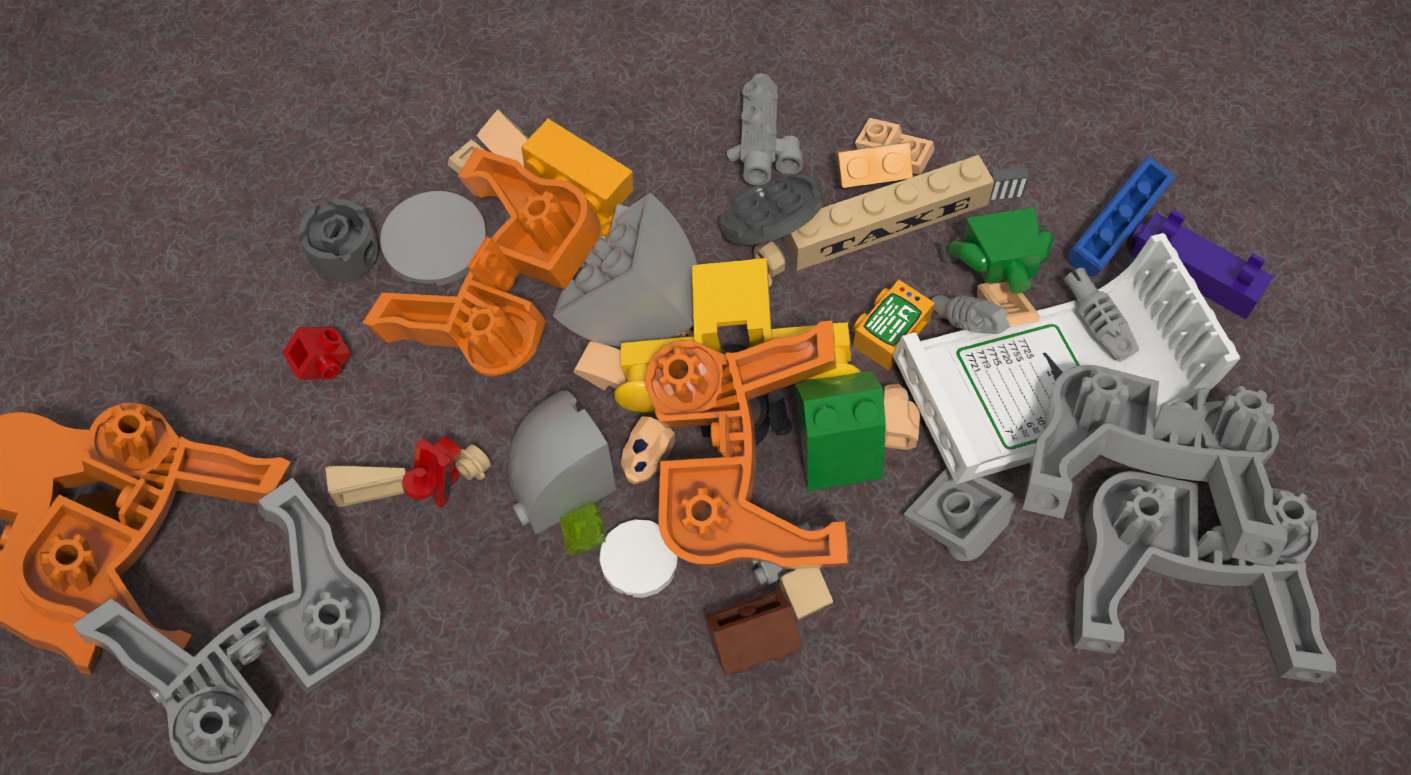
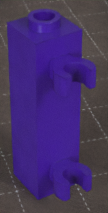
[1130,210,1274,319]

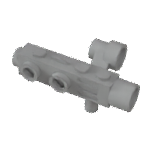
[727,73,803,185]

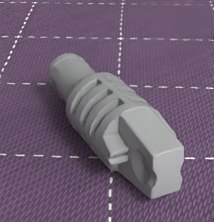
[1064,268,1139,362]
[931,295,1010,334]

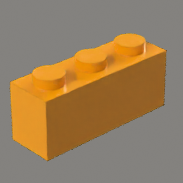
[521,119,634,219]

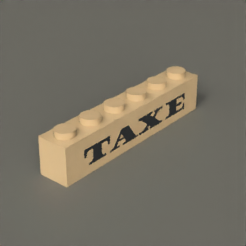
[783,155,994,271]

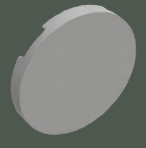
[380,191,487,286]

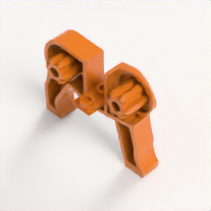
[362,148,601,377]
[645,321,849,569]
[13,403,291,653]
[0,412,101,675]

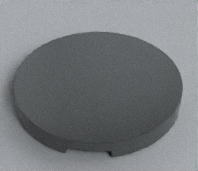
[719,174,824,245]

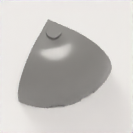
[553,193,697,347]
[508,390,616,534]

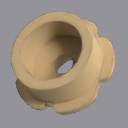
[455,445,491,480]

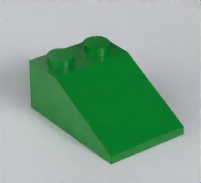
[795,371,886,491]

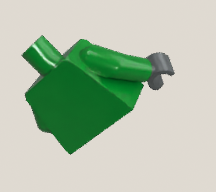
[939,207,1054,294]

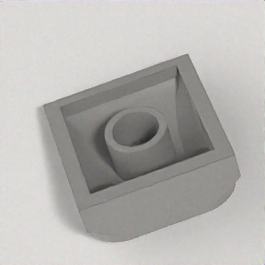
[903,468,1016,561]

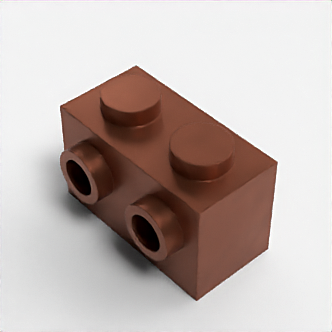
[704,589,803,676]

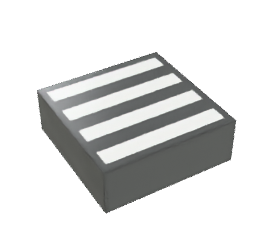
[989,167,1029,200]

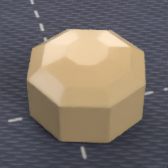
[754,241,785,277]

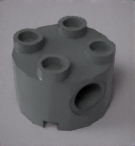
[298,199,380,283]

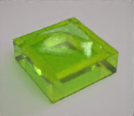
[560,503,606,555]

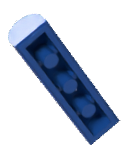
[1068,156,1176,276]

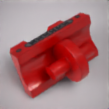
[402,436,461,508]

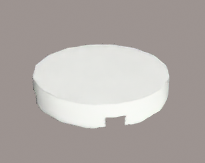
[599,519,678,598]

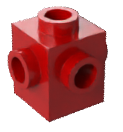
[282,327,351,380]

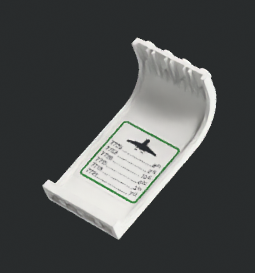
[893,233,1240,484]

